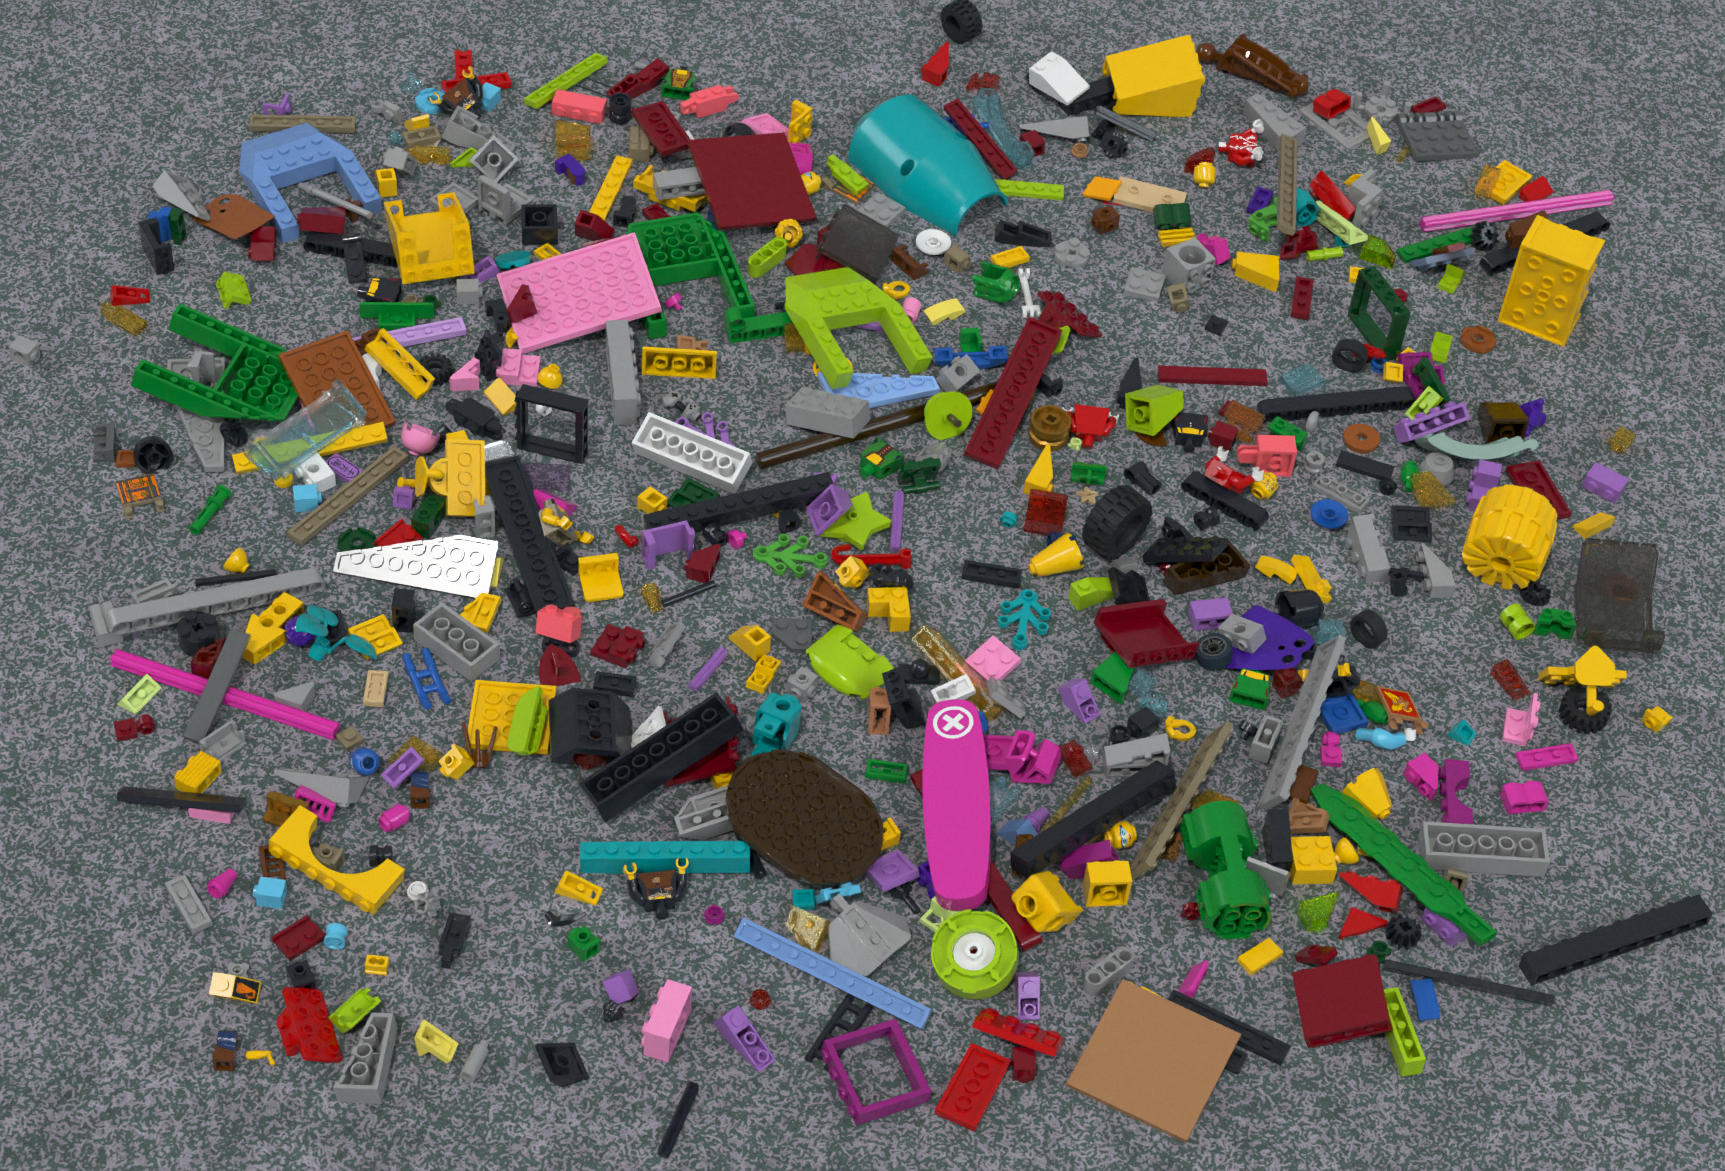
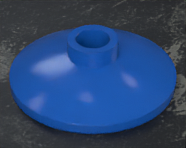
[1311,499,1348,529]

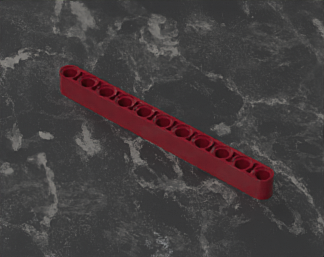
[910,768,1042,952]

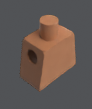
[868,687,891,735]

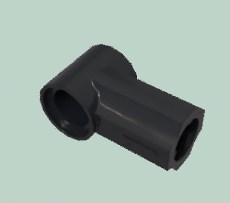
[1124,461,1162,495]

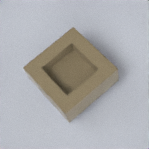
[335,726,364,752]

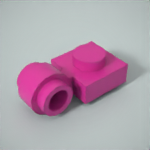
[1320,731,1342,767]

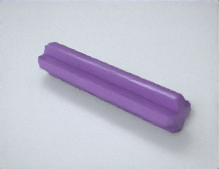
[689,647,728,692]

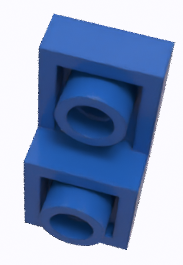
[1410,979,1441,1022]

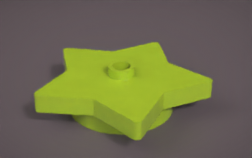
[820,492,891,550]

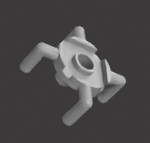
[1353,81,1412,127]

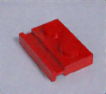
[374,519,422,547]

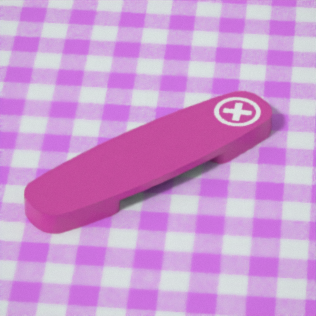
[922,699,991,911]

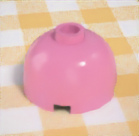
[401,422,441,456]

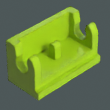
[328,988,381,1033]

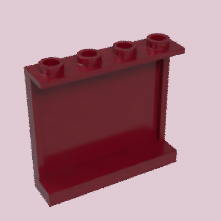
[1093,599,1199,668]
[663,696,740,787]
[1292,954,1393,1048]

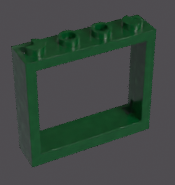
[1347,266,1411,361]

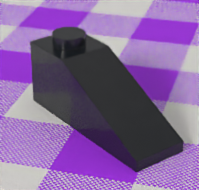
[1115,358,1142,409]

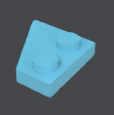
[815,882,861,905]

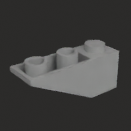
[1416,543,1456,598]

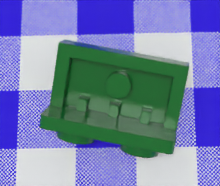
[1267,416,1308,452]

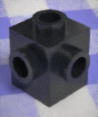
[1099,131,1128,158]

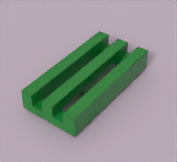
[865,759,908,783]

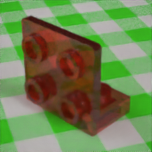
[1023,489,1068,535]

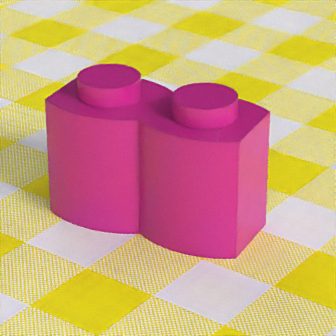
[1500,781,1549,814]

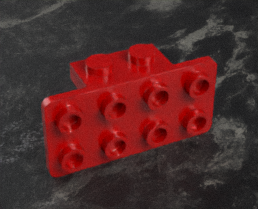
[276,987,342,1063]

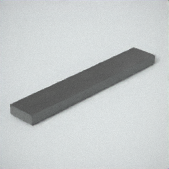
[183,628,251,743]

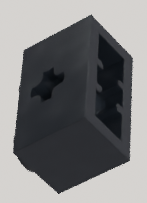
[391,588,416,633]

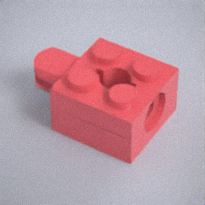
[1237,435,1297,477]

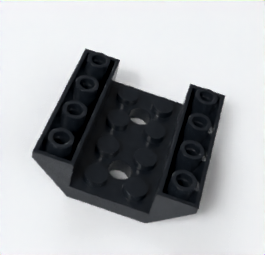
[548,688,632,764]

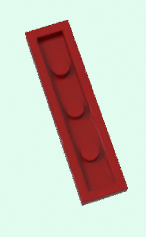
[441,72,512,94]

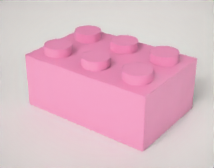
[641,979,692,1063]

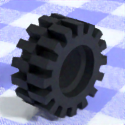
[419,353,452,386]

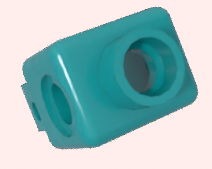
[750,692,802,757]

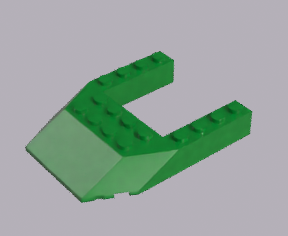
[626,213,755,339]
[131,303,298,422]

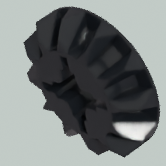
[220,419,248,446]
[1520,580,1551,606]

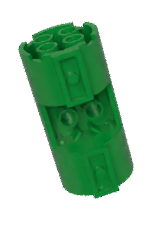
[1180,801,1272,940]

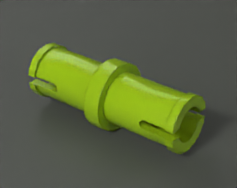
[1306,246,1343,262]

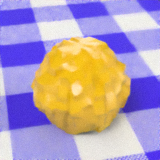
[775,219,803,248]

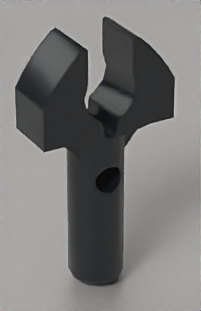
[891,882,920,915]

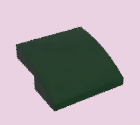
[667,477,720,508]

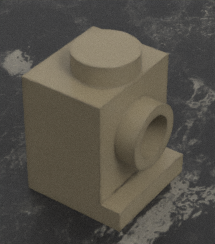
[943,243,972,274]
[1167,283,1190,313]
[312,843,345,872]

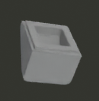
[1112,557,1138,574]

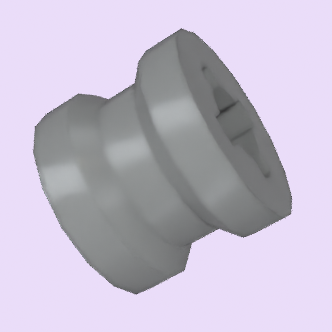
[1304,451,1325,474]

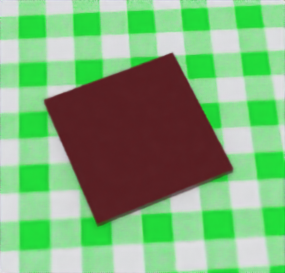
[687,132,817,230]

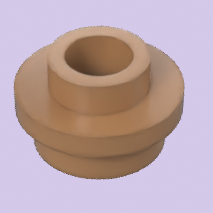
[1071,143,1088,158]

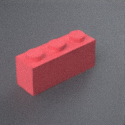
[552,89,607,124]

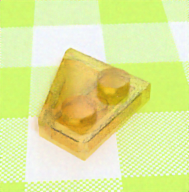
[1410,471,1456,509]
[388,735,445,772]
[785,906,830,954]

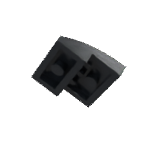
[1391,505,1432,542]
[1108,567,1150,604]

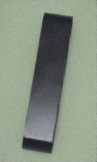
[1181,471,1269,531]

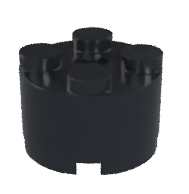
[177,611,220,657]

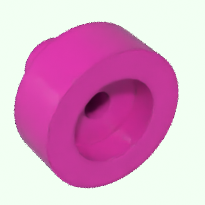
[664,292,682,311]
[727,529,747,550]

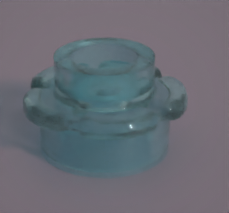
[389,129,402,145]

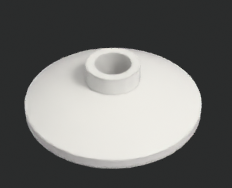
[916,229,951,255]

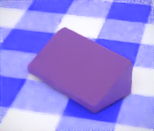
[381,746,425,789]

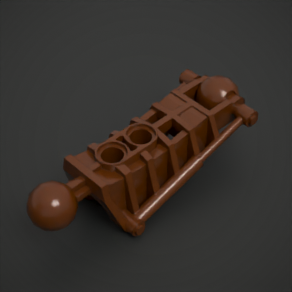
[1196,34,1309,97]

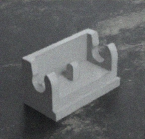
[474,495,495,538]
[199,719,247,762]

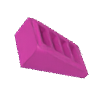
[294,785,336,823]

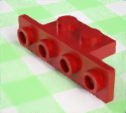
[1309,170,1356,220]

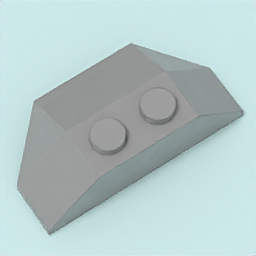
[674,785,734,840]

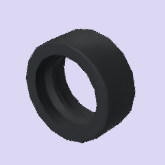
[1332,338,1368,373]
[1350,609,1387,649]

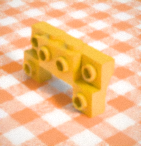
[633,165,708,212]

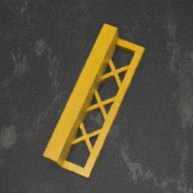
[364,328,435,400]

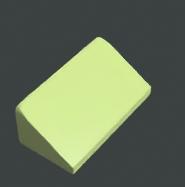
[117,674,162,715]

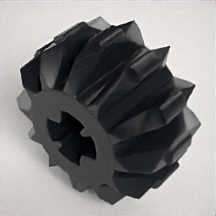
[1469,220,1500,250]
[1385,914,1422,950]

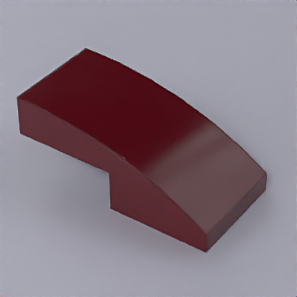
[1280,230,1305,260]

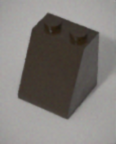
[1477,402,1529,444]

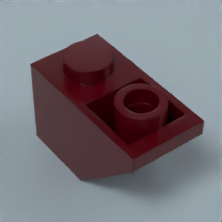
[574,210,615,241]

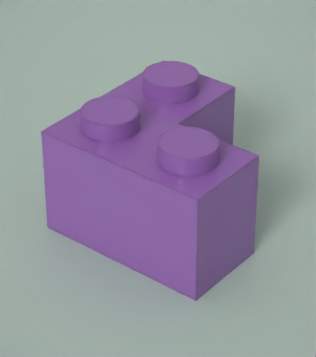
[1466,459,1502,511]

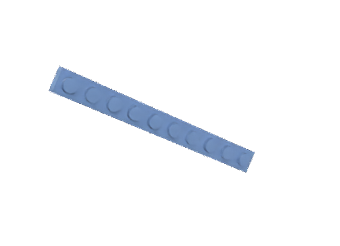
[733,918,932,1030]

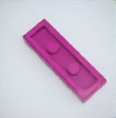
[1515,743,1579,771]

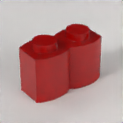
[1313,88,1351,119]

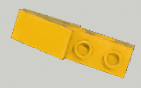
[242,592,304,665]

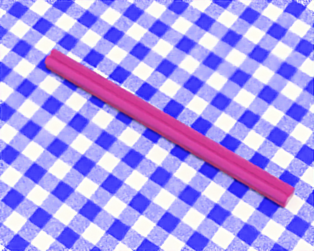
[1419,190,1614,232]
[110,649,340,740]

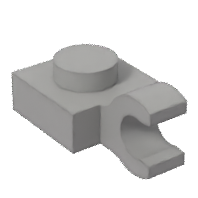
[371,99,401,123]

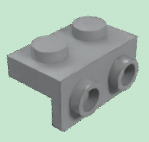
[188,351,217,385]
[131,578,178,604]

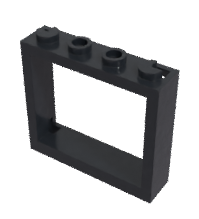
[514,384,589,464]

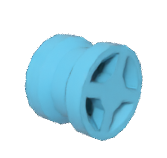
[324,923,348,949]

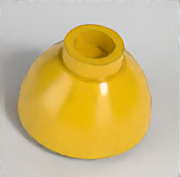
[537,364,563,389]
[223,547,250,573]
[1334,837,1359,865]

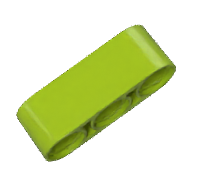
[747,237,787,278]

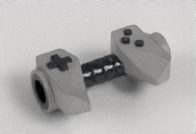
[662,391,702,423]

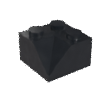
[521,204,558,245]

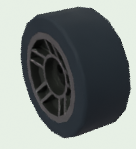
[1195,633,1233,670]

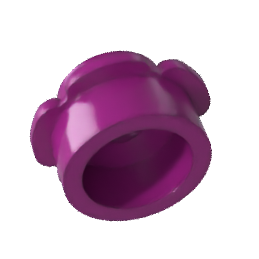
[704,905,725,925]

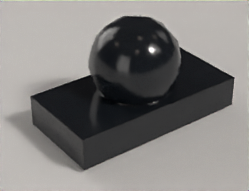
[899,659,939,685]

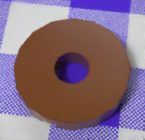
[1460,325,1497,354]
[1343,423,1380,454]

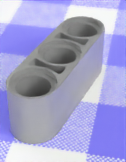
[1083,946,1135,996]

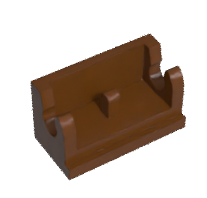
[891,244,929,281]

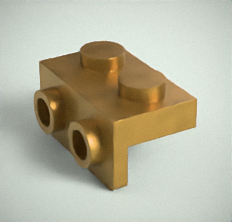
[263,790,309,827]

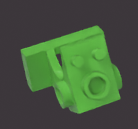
[1248,196,1278,242]

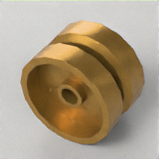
[1028,405,1071,451]

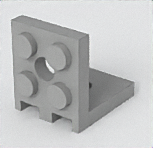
[478,175,533,226]

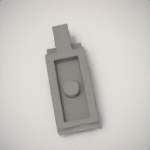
[648,622,686,669]

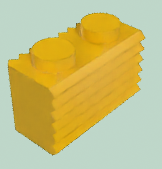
[174,751,222,794]

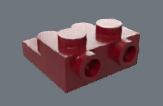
[590,624,646,669]

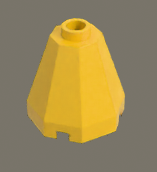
[1342,768,1392,820]

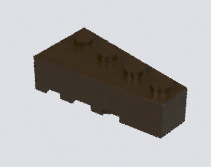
[1163,538,1251,595]

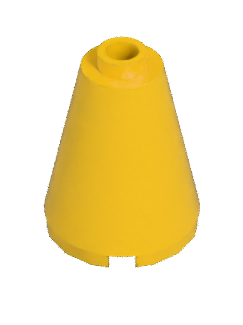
[1028,533,1084,577]

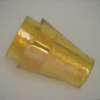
[640,583,662,613]

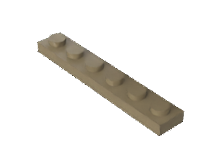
[249,114,356,133]

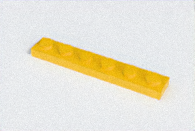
[589,155,633,221]

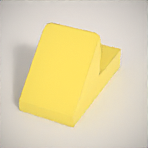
[414,1020,459,1063]

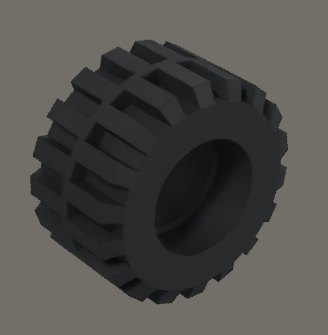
[940,0,983,44]

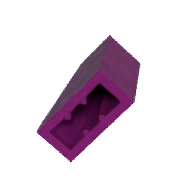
[1060,840,1121,879]

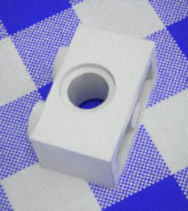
[294,450,336,492]

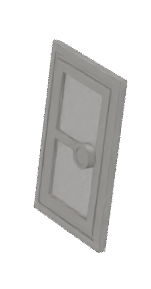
[1299,103,1370,150]

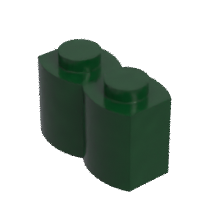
[1153,203,1191,231]

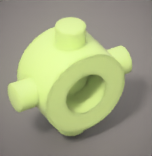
[1068,437,1082,451]

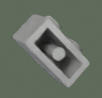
[383,146,418,176]

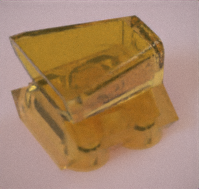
[555,120,590,161]

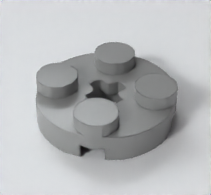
[1054,238,1090,269]

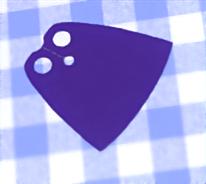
[1224,605,1314,670]

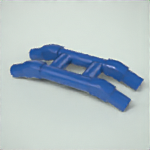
[402,648,451,710]

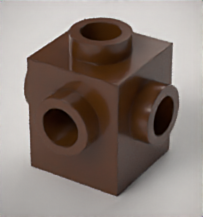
[1091,205,1120,235]

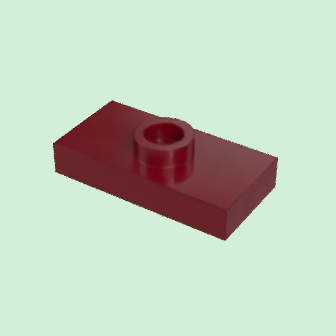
[1294,944,1338,965]

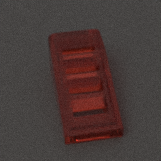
[1490,659,1530,701]

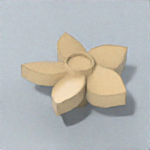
[1076,486,1098,504]

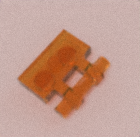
[1222,400,1265,444]

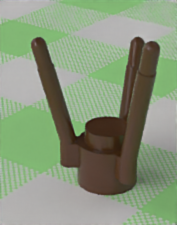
[462,722,498,768]

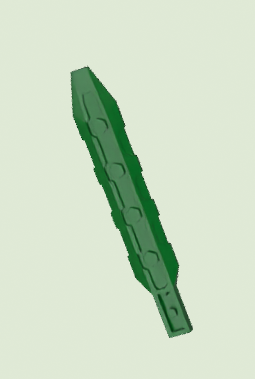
[1310,783,1497,946]

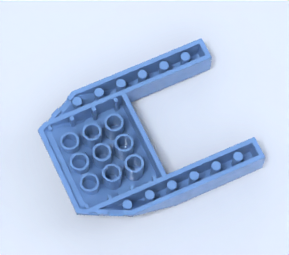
[239,123,382,243]

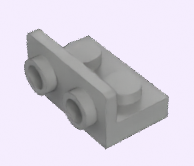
[915,442,951,471]

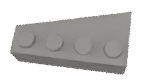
[333,1013,398,1104]

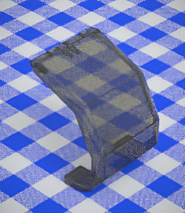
[1575,538,1665,653]

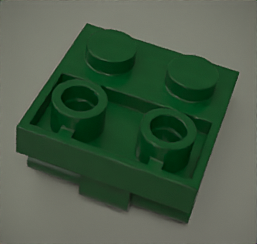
[897,457,941,494]

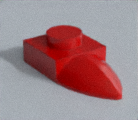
[1353,343,1386,360]

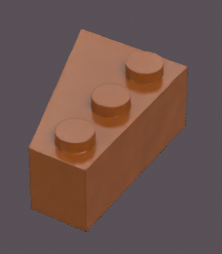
[802,570,867,632]

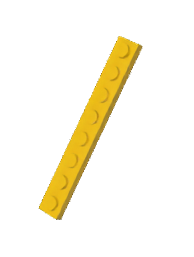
[232,422,388,474]

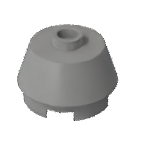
[1418,452,1455,488]

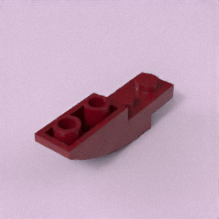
[606,58,670,99]

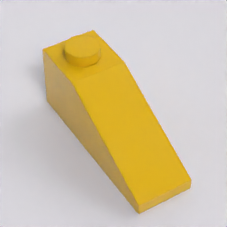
[1023,445,1054,500]

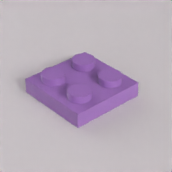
[865,849,920,892]

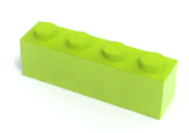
[1384,987,1426,1077]

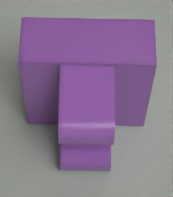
[393,485,414,510]

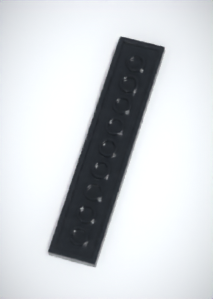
[485,455,575,618]

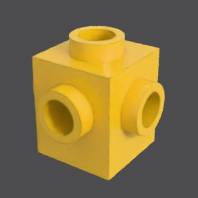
[835,556,869,589]

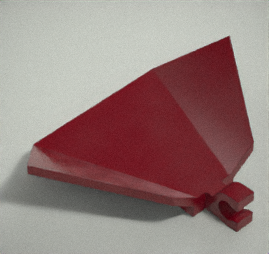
[785,243,873,280]

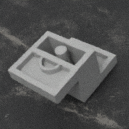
[1348,168,1383,229]

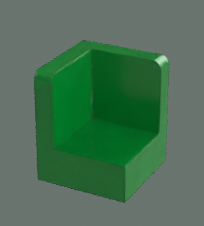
[959,327,982,352]

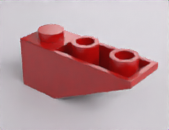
[921,41,949,87]
[1339,871,1403,914]

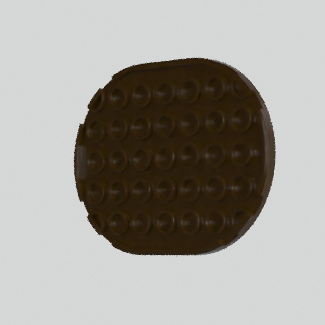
[725,749,884,886]

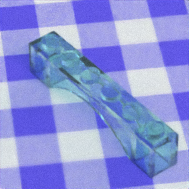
[972,88,1035,169]

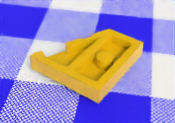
[460,592,502,633]

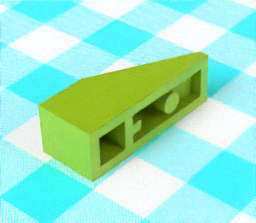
[1068,577,1114,611]

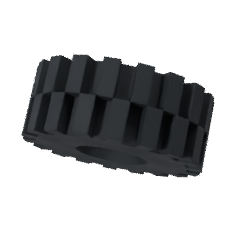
[1559,685,1612,735]

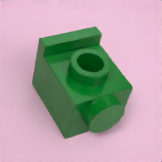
[568,926,601,962]

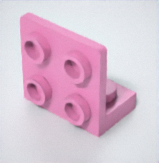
[1502,693,1540,747]

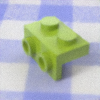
[216,271,252,308]

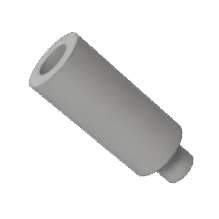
[460,1040,489,1082]

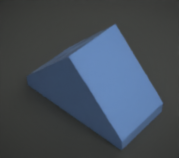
[997,819,1038,847]

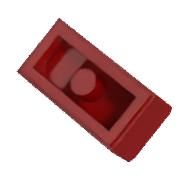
[110,285,150,306]

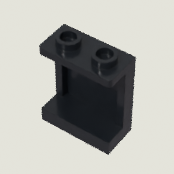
[139,217,174,275]
[882,667,925,729]

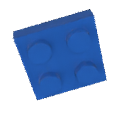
[1320,693,1369,734]

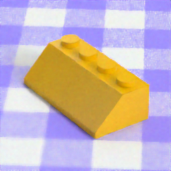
[642,347,717,379]

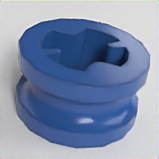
[1370,358,1387,373]

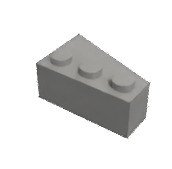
[1345,514,1390,583]
[1102,733,1170,777]

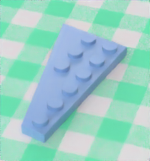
[817,372,940,408]

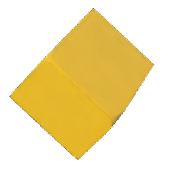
[554,870,603,906]

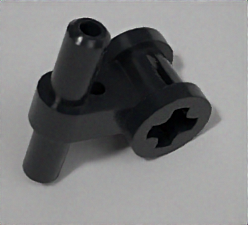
[1389,567,1423,596]

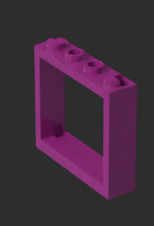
[821,1019,932,1126]

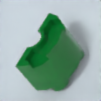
[1533,608,1576,640]

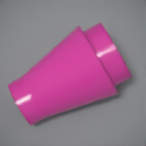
[207,869,237,898]

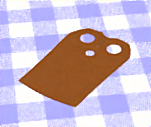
[192,194,275,240]

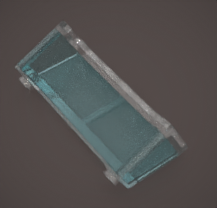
[244,379,368,481]

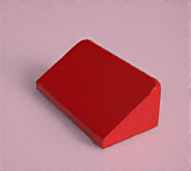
[1518,176,1554,202]

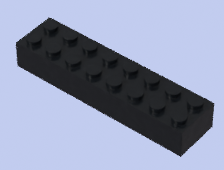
[578,692,743,822]

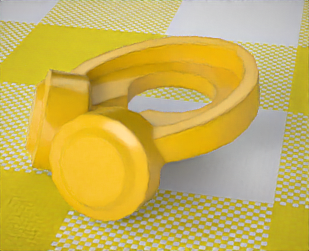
[882,281,910,300]
[1165,715,1196,741]

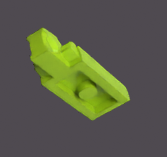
[826,154,869,195]

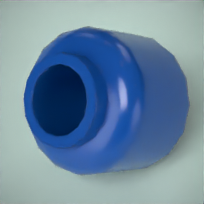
[349,747,379,775]

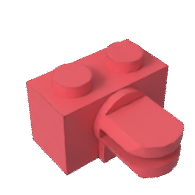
[536,605,582,643]

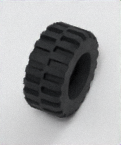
[1082,485,1153,560]

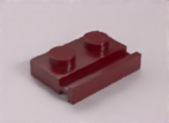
[271,915,326,961]

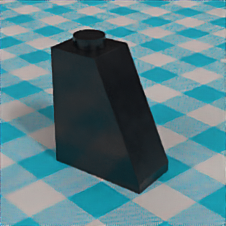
[1261,809,1293,872]

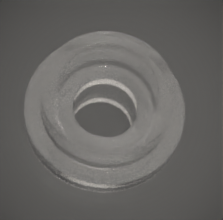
[1083,742,1099,763]

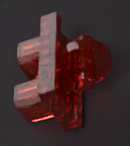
[1057,739,1092,778]

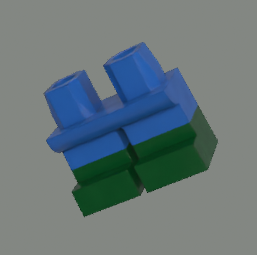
[148,207,187,245]

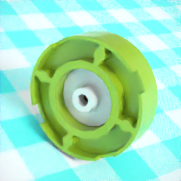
[931,909,1019,1000]

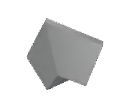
[469,135,519,183]

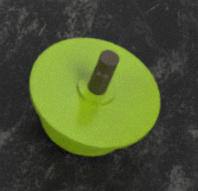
[924,391,972,440]

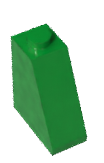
[1090,651,1135,705]

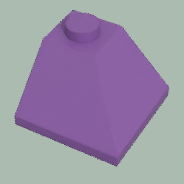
[806,484,853,536]

